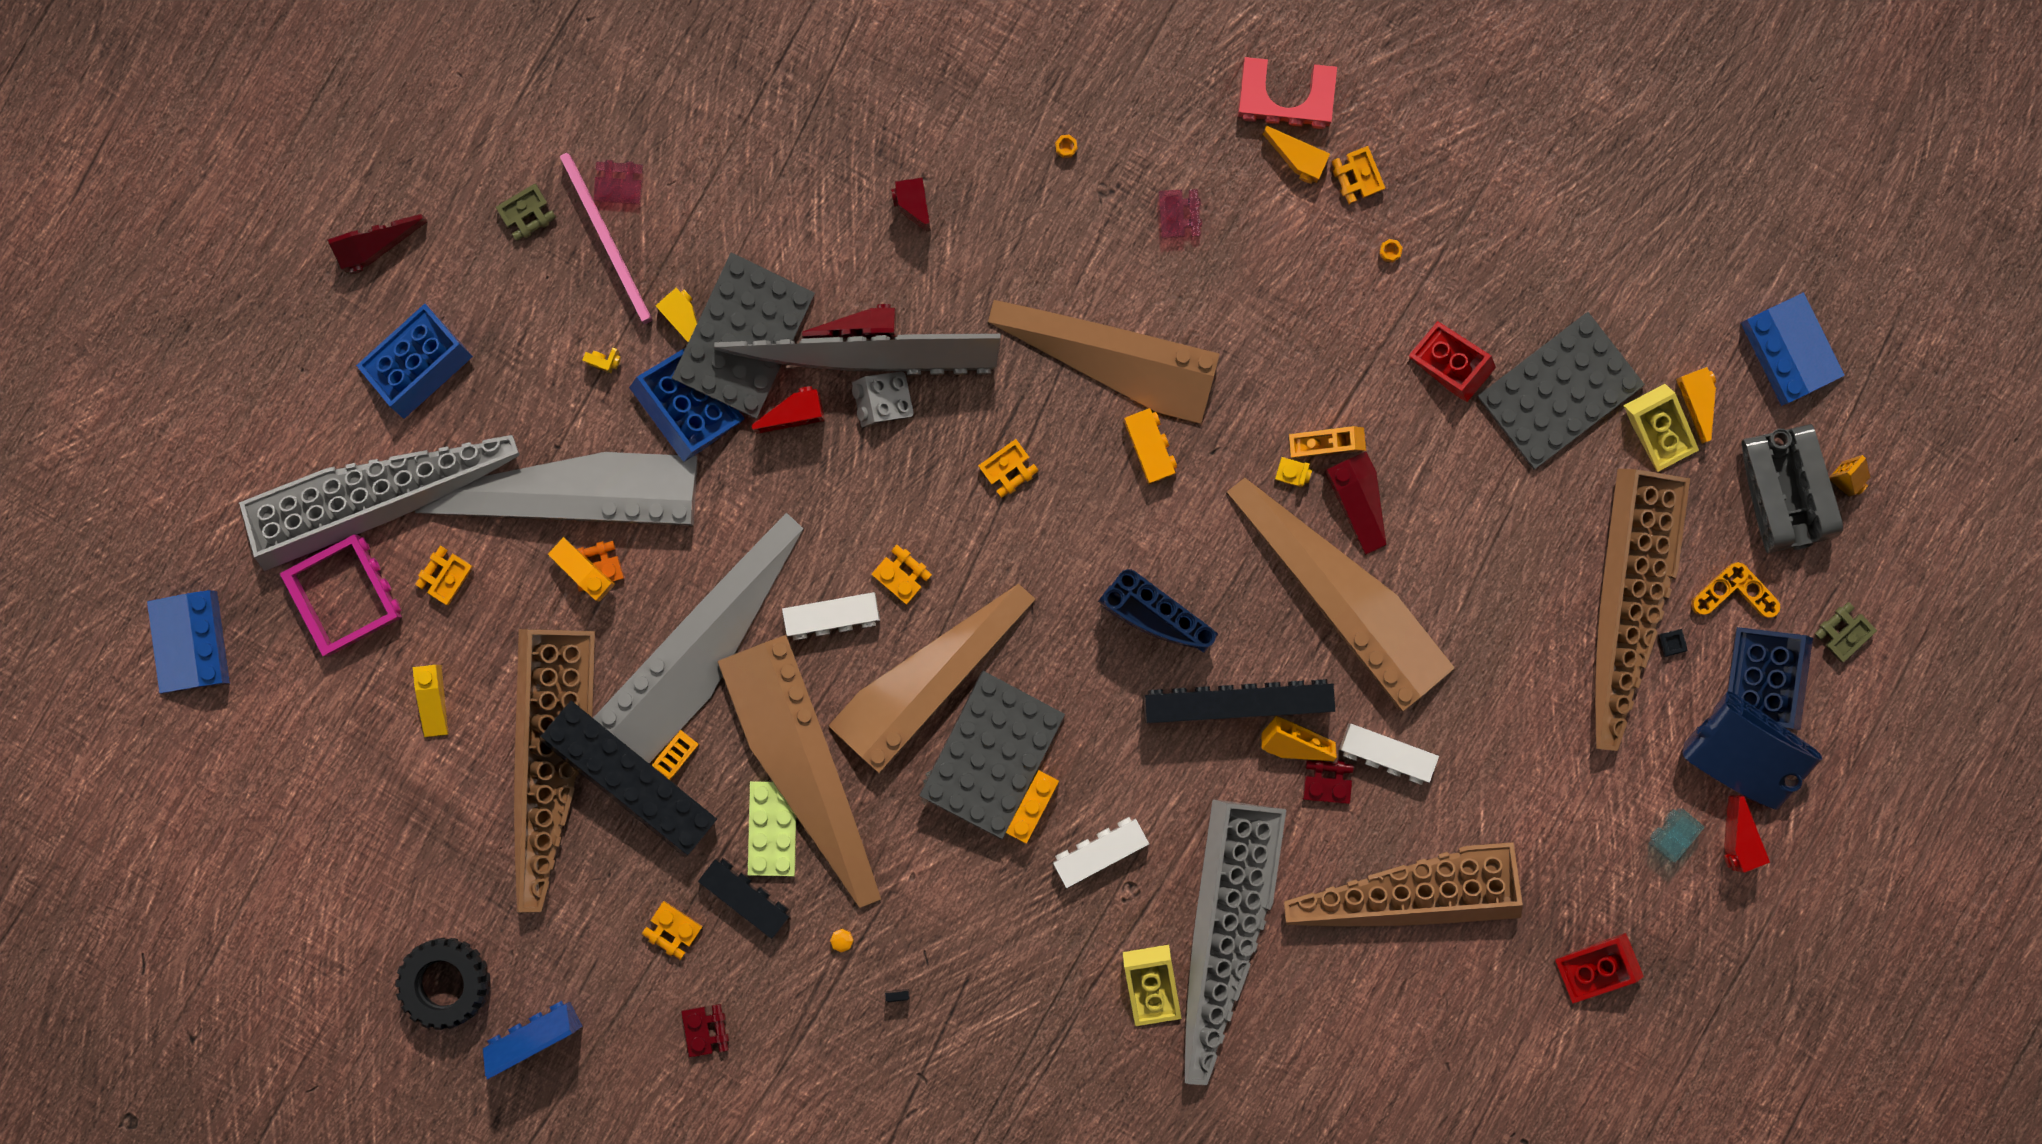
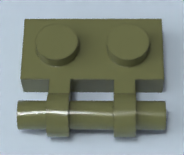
[496,183,556,241]
[1814,602,1877,663]

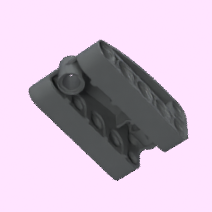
[1741,424,1843,553]

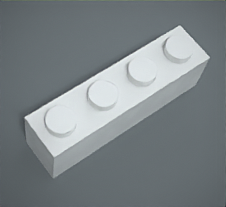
[782,592,880,640]
[1339,723,1439,785]
[1053,817,1149,888]

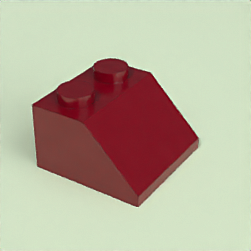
[891,177,931,232]

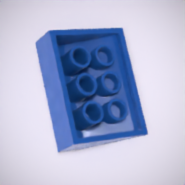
[1741,292,1845,406]
[356,304,473,419]
[629,348,744,462]
[147,590,230,693]
[483,1001,583,1079]

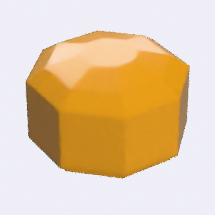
[1055,134,1078,158]
[1379,239,1403,263]
[830,928,854,952]

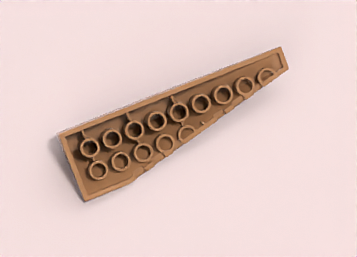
[988,300,1220,424]
[829,584,1036,773]
[1284,842,1523,926]

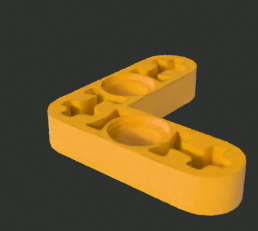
[1691,562,1781,618]

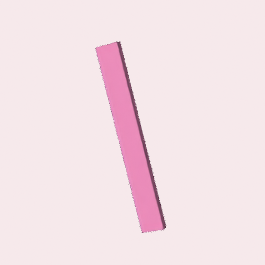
[560,153,652,324]

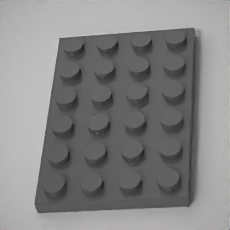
[671,252,815,419]
[1477,312,1645,470]
[919,671,1065,839]

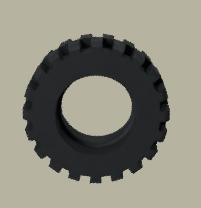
[395,938,490,1030]

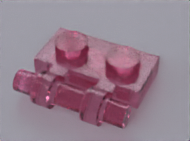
[593,160,643,205]
[1159,189,1203,238]

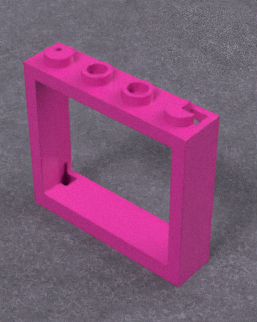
[280,534,402,657]

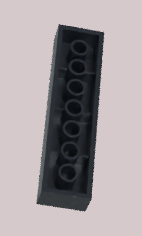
[1143,679,1335,723]
[539,701,717,857]

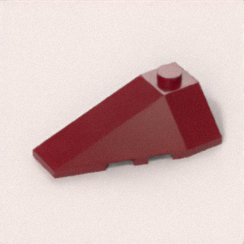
[327,214,427,274]
[802,304,896,339]
[1324,451,1387,555]

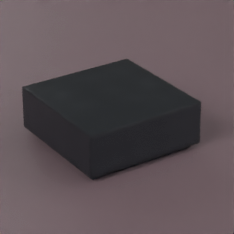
[1658,629,1688,657]
[885,989,910,1002]

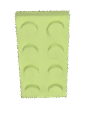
[748,781,796,876]

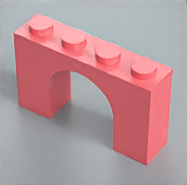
[1238,57,1337,129]

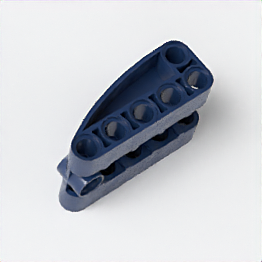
[1098,569,1218,653]
[1682,691,1822,810]

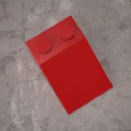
[1409,321,1496,402]
[752,386,825,434]
[1724,795,1770,873]
[1555,933,1644,1004]

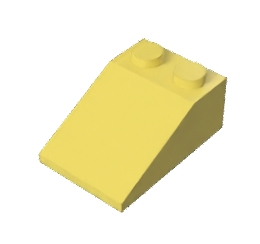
[1623,384,1699,472]
[1123,945,1182,1026]

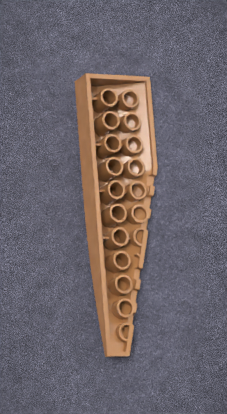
[1595,469,1690,751]
[1227,478,1454,711]
[514,629,595,912]
[717,635,881,908]

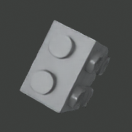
[852,372,914,427]

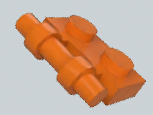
[577,541,625,592]

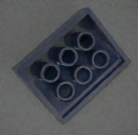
[1728,627,1813,730]

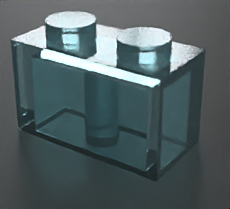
[1649,808,1705,863]

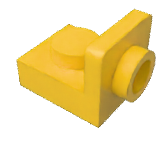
[582,348,621,373]
[1275,457,1312,487]

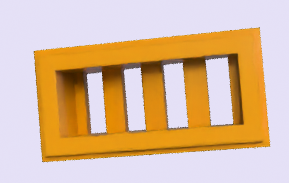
[652,730,699,781]

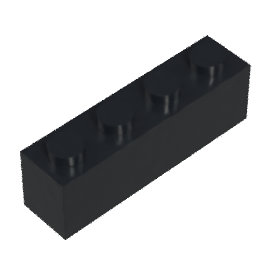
[698,858,791,939]

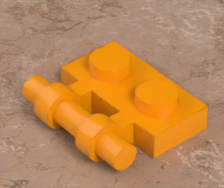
[1331,146,1386,204]
[978,439,1039,498]
[415,545,474,605]
[871,545,932,605]
[642,901,703,960]

